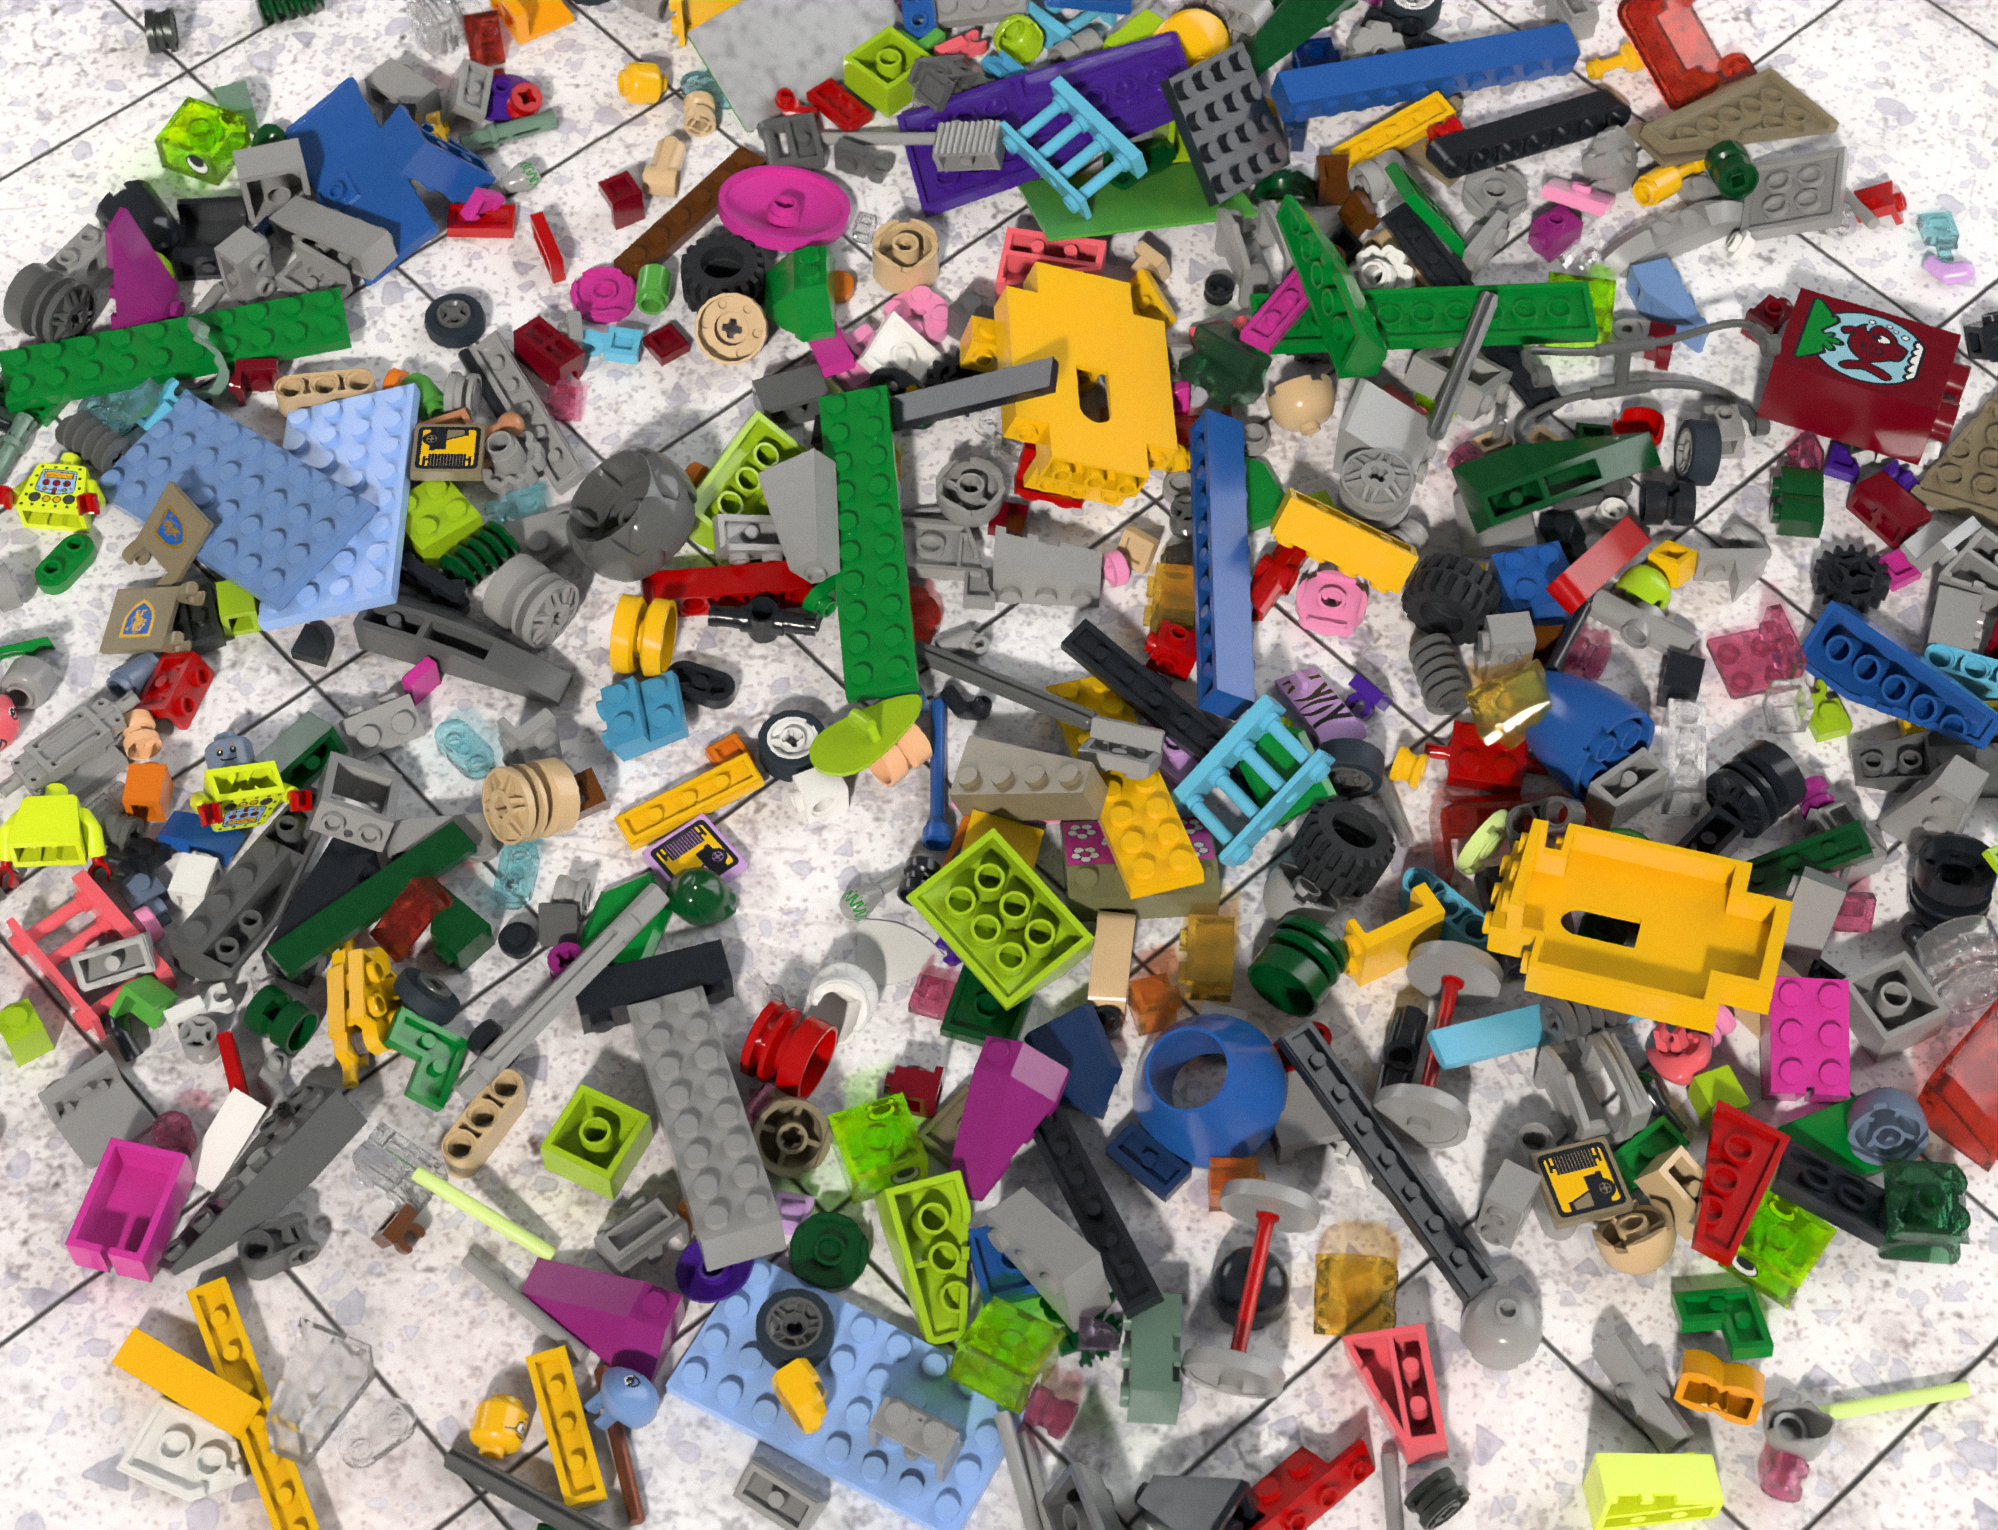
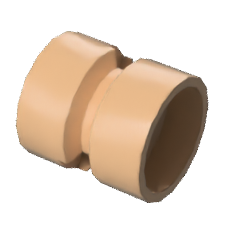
[868,723,932,787]

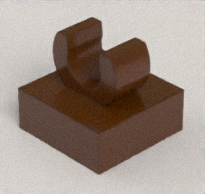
[1337,190,1381,238]
[371,1203,426,1255]

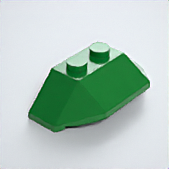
[765,245,836,342]

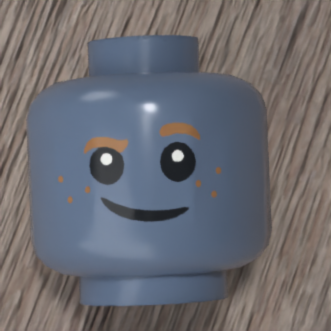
[204,731,256,770]

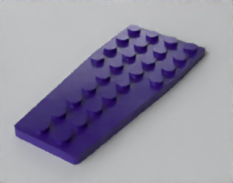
[896,32,1188,218]

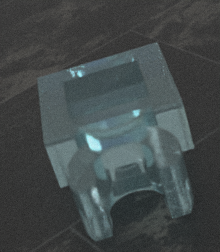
[483,485,548,524]

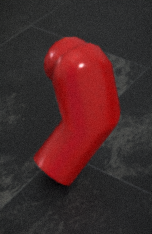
[775,88,818,123]

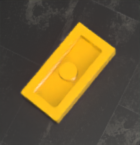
[1128,268,1178,331]

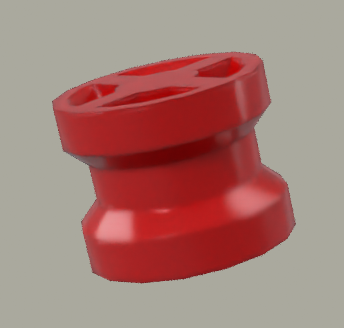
[506,82,543,120]
[1427,115,1464,143]

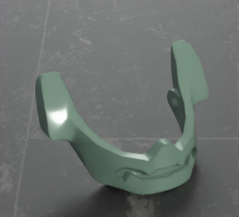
[159,317,230,400]

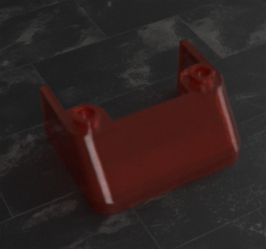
[1429,792,1592,886]

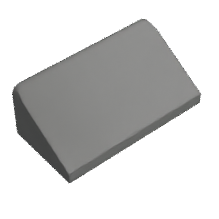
[69,931,157,993]
[732,1457,829,1530]

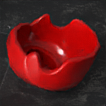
[1610,407,1665,448]

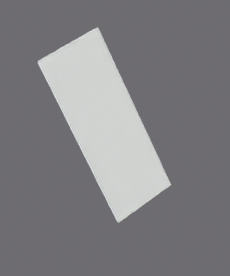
[189,1087,267,1193]

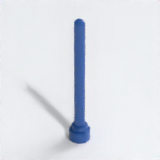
[922,698,952,851]

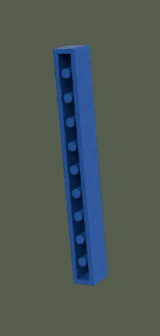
[1270,23,1581,123]
[1189,408,1257,721]

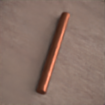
[594,1366,646,1525]

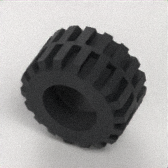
[680,233,765,315]
[1401,552,1501,645]
[1291,798,1396,898]

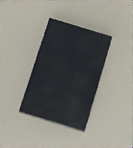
[1769,1140,1892,1249]

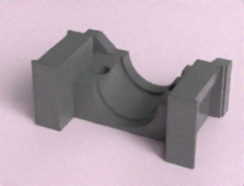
[907,54,995,112]

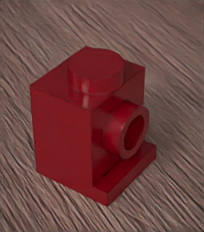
[1741,294,1794,345]
[883,1065,944,1119]

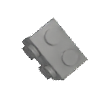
[37,1050,155,1169]

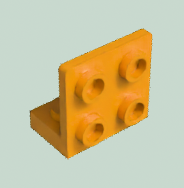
[489,0,574,45]

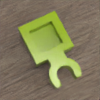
[1797,679,1853,743]

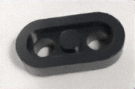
[666,660,736,709]

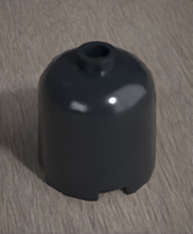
[95,179,180,258]

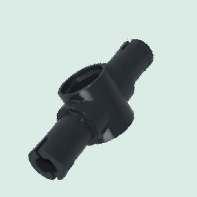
[708,596,818,643]

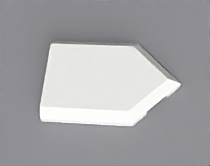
[116,1396,248,1502]

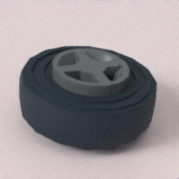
[424,293,486,349]
[393,967,461,1025]

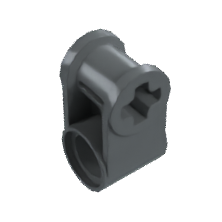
[237,1212,321,1281]

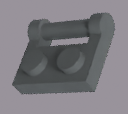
[757,112,825,170]

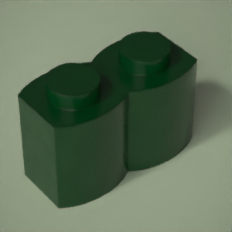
[1769,466,1824,539]

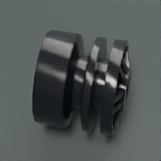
[1704,740,1807,839]
[1907,833,1998,935]

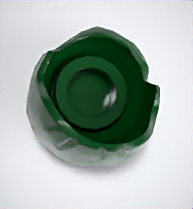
[666,867,736,926]

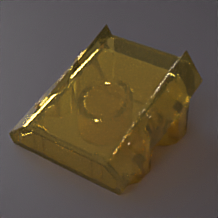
[1462,659,1554,749]
[1313,1253,1399,1337]

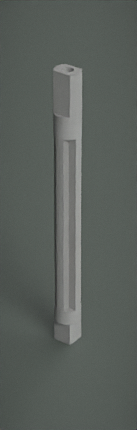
[452,883,670,1100]

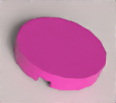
[570,266,636,324]

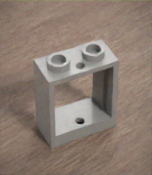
[1403,347,1513,422]
[309,751,402,853]

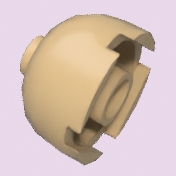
[1265,374,1335,436]
[1592,1199,1677,1276]

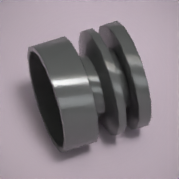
[3,263,96,343]

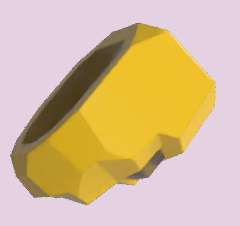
[771,1358,827,1434]

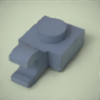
[115,872,173,928]

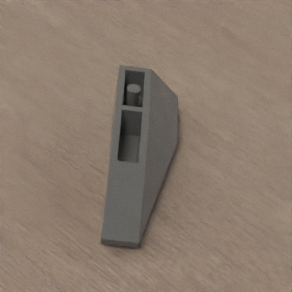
[353,592,573,707]
[1850,730,1998,798]
[168,784,337,983]
[156,1082,368,1275]

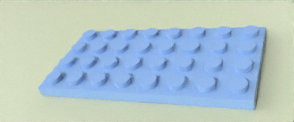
[257,383,420,632]
[665,1257,1035,1530]

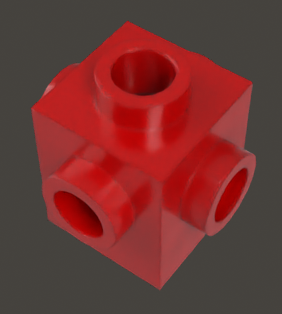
[1143,619,1196,682]

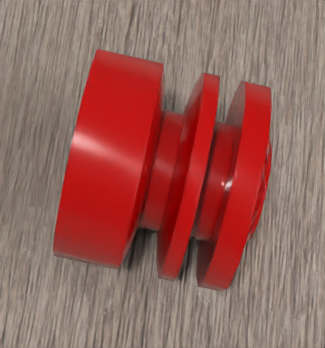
[739,999,838,1099]

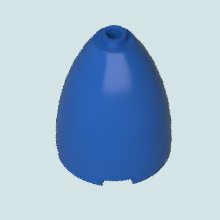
[1508,670,1655,803]

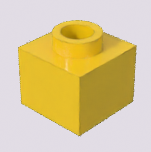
[1647,540,1698,589]

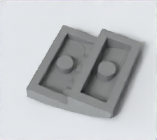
[1453,493,1537,558]

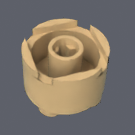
[872,218,939,294]

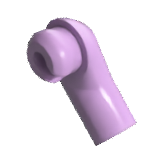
[1922,255,1975,286]

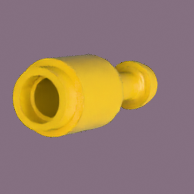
[1586,33,1669,80]
[1632,159,1706,207]

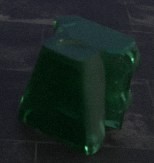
[1178,321,1272,407]
[1878,1159,1971,1265]

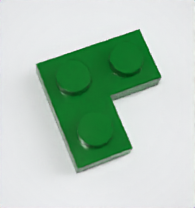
[383,1006,468,1112]
[1671,1286,1774,1360]

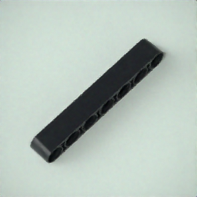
[1425,89,1632,179]

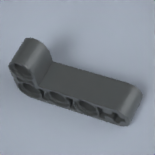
[1505,796,1586,935]

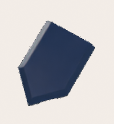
[1024,1004,1123,1120]

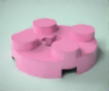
[884,285,949,346]
[1295,570,1367,637]

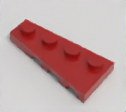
[1691,1099,1791,1267]

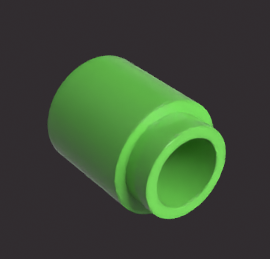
[635,263,672,315]
[401,372,444,421]

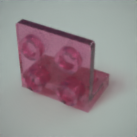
[1706,604,1808,700]

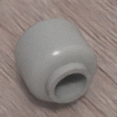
[1,656,56,709]

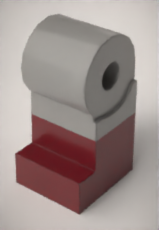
[1610,318,1677,371]

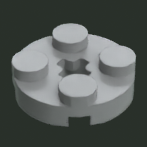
[1461,166,1528,225]

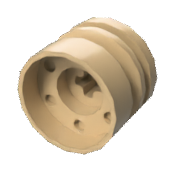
[695,293,768,365]
[482,757,581,845]

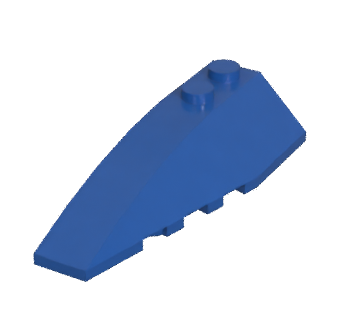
[1792,600,1998,750]

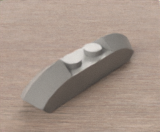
[1600,200,1743,278]

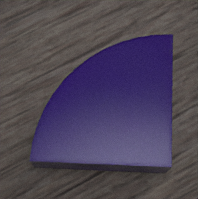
[1823,442,1860,485]

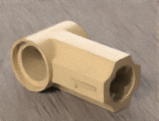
[642,136,686,198]

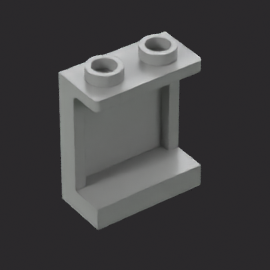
[1269,1058,1363,1165]

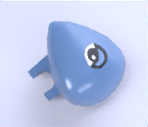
[584,1367,659,1430]

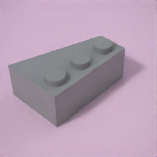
[993,525,1102,608]
[1934,526,1998,616]
[1875,754,1990,852]
[986,1187,1112,1333]

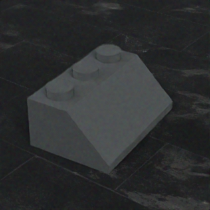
[1042,1461,1126,1530]

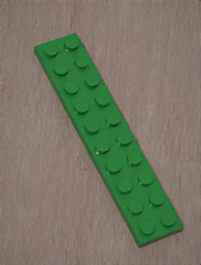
[1249,281,1599,355]
[0,287,352,413]
[818,384,920,704]

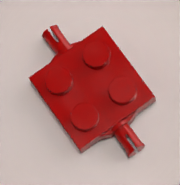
[1424,720,1549,796]

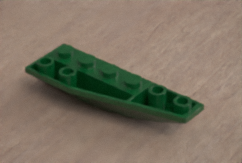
[1235,0,1359,78]
[1451,432,1661,534]

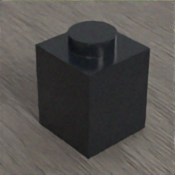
[1656,651,1706,714]

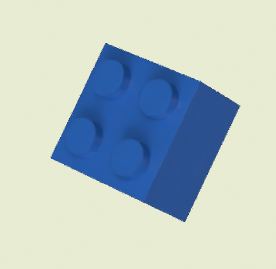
[1487,541,1574,626]

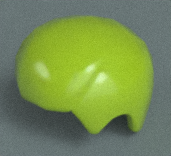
[993,13,1044,65]
[1614,564,1671,611]

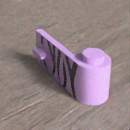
[1275,667,1366,751]

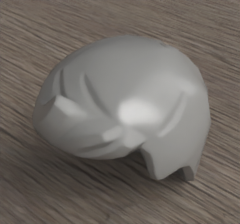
[1763,1398,1835,1464]

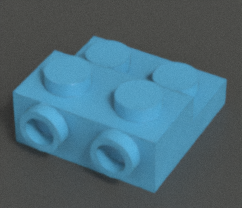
[596,670,690,762]

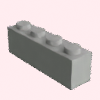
[269,195,398,281]

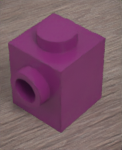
[1527,204,1584,263]

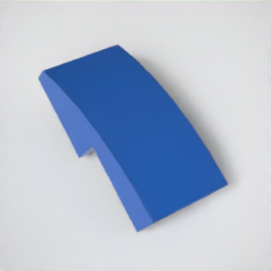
[156,811,247,867]

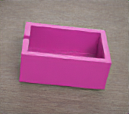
[1760,976,1850,1104]
[65,1137,196,1283]

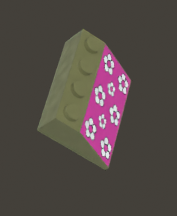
[1060,817,1221,922]

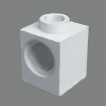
[789,768,849,824]
[167,852,224,913]

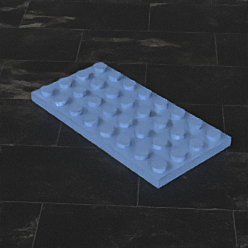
[97,392,377,613]

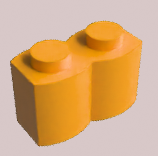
[1673,1349,1765,1425]

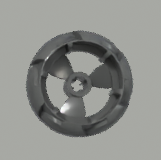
[566,447,697,583]

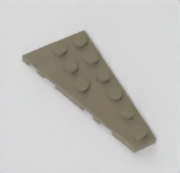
[1640,67,1840,154]
[1909,392,1998,527]

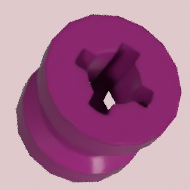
[1800,776,1836,820]
[547,942,583,982]

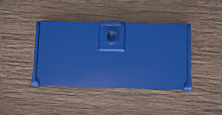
[284,77,439,286]

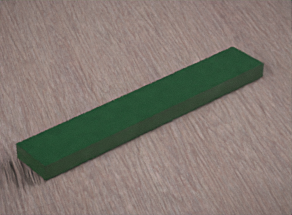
[266,821,477,981]

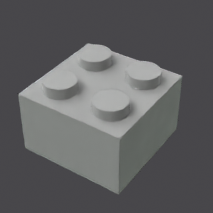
[232,138,313,225]
[1842,951,1950,1063]

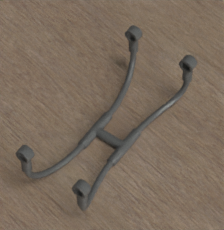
[1514,319,1781,445]

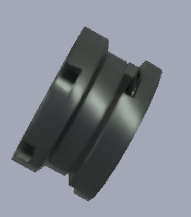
[144,7,179,54]
[1404,1466,1471,1530]

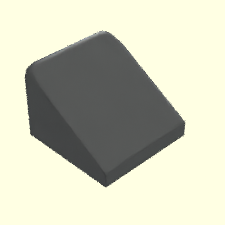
[538,902,581,947]

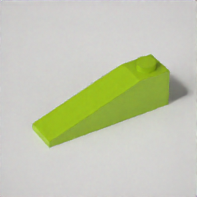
[874,1170,971,1346]

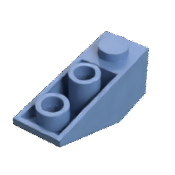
[1625,257,1709,353]

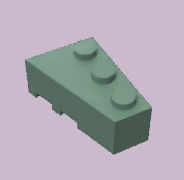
[1119,1293,1182,1425]

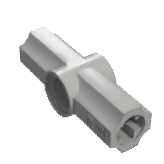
[1589,588,1698,656]
[1591,1333,1694,1454]

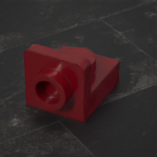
[229,358,282,406]

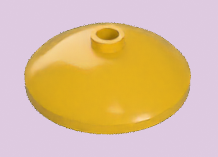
[1152,9,1230,67]

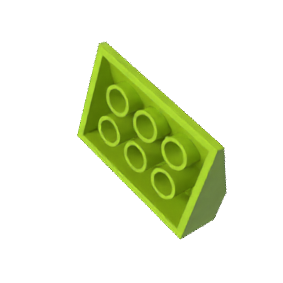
[689,410,808,564]
[906,827,1094,1011]

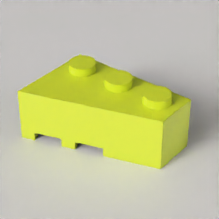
[1582,1452,1724,1530]

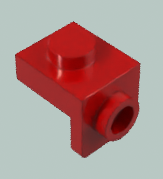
[1854,180,1907,225]

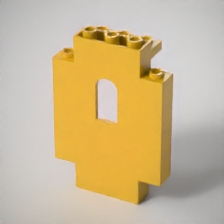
[994,261,1178,507]
[1482,818,1793,1034]

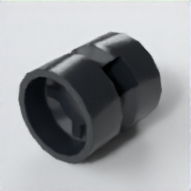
[1639,480,1696,526]

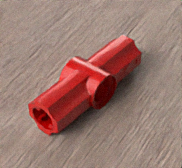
[1250,544,1308,622]

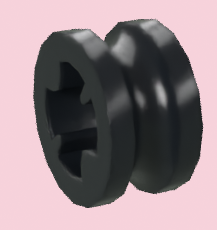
[1203,274,1235,306]

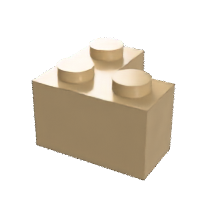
[1633,1145,1704,1241]

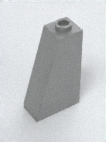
[758,448,840,584]

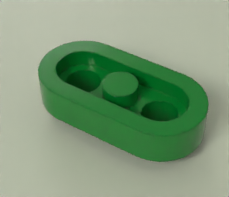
[35,534,97,595]
[802,575,837,619]

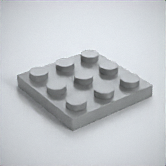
[1740,146,1849,241]

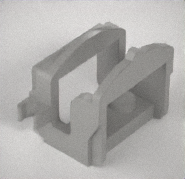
[1215,200,1295,311]
[1534,1029,1653,1152]

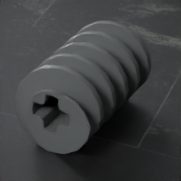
[55,410,132,474]
[1408,633,1472,716]
[1540,996,1630,1045]

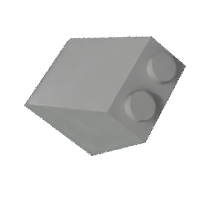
[1332,378,1439,496]

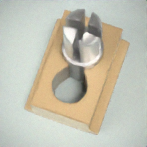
[1469,415,1513,459]

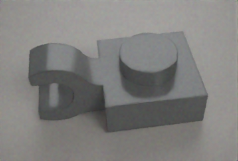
[834,137,890,184]

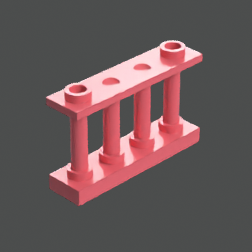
[6,869,178,1041]

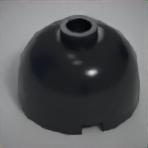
[1209,1246,1290,1331]

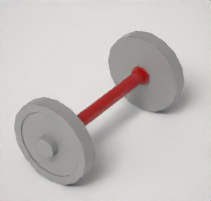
[1373,940,1504,1149]
[1180,1179,1322,1399]

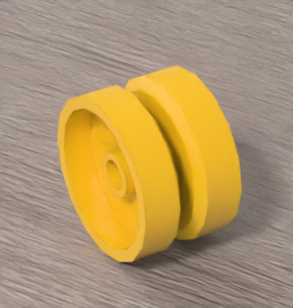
[610,594,677,678]

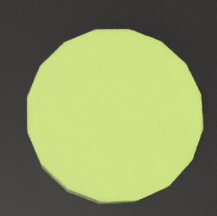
[1456,809,1509,875]

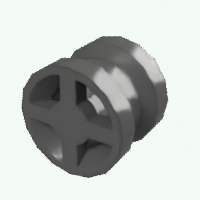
[1169,495,1193,540]
[101,809,145,850]

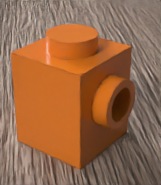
[122,762,174,822]

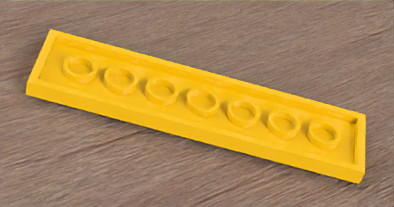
[1046,676,1204,900]

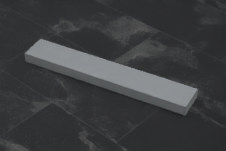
[470,330,588,496]

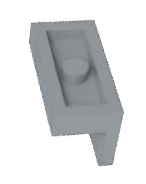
[443,58,494,128]

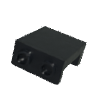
[172,196,249,281]

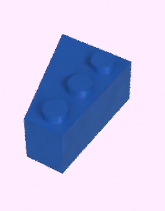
[376,104,496,204]

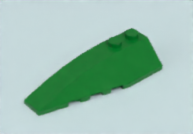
[1275,194,1387,379]

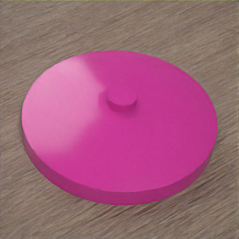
[717,165,850,252]

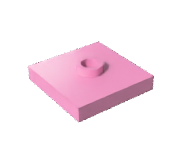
[1540,177,1617,217]

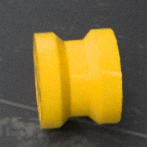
[1389,745,1430,790]

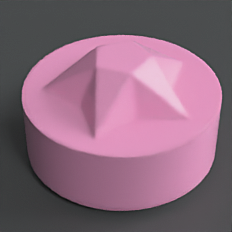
[1101,550,1130,588]
[132,906,165,944]

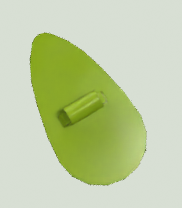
[809,694,923,777]

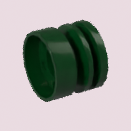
[1247,915,1350,1017]

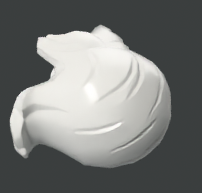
[802,962,879,1046]

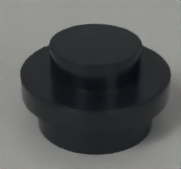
[498,922,537,959]

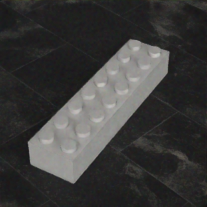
[627,986,786,1272]

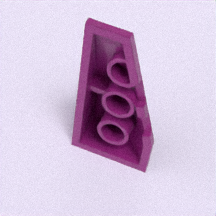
[105,207,185,330]
[948,1035,1071,1202]
[520,1258,686,1385]

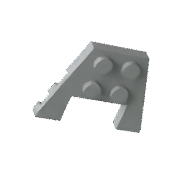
[902,516,996,610]

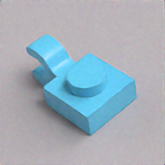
[582,326,643,365]
[133,377,193,432]

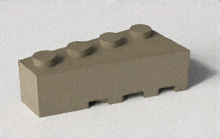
[949,735,1108,821]

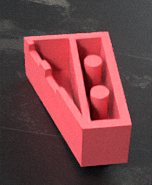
[995,227,1106,302]
[1342,1323,1449,1465]

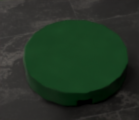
[788,1212,869,1293]

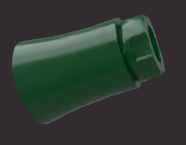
[1103,136,1176,190]

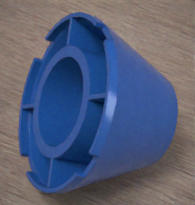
[1132,1013,1287,1169]

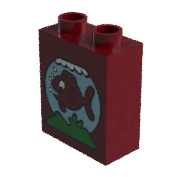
[1756,288,1971,465]

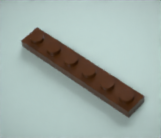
[613,145,766,283]

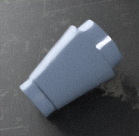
[106,651,159,699]

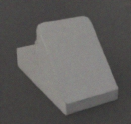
[1693,548,1770,602]

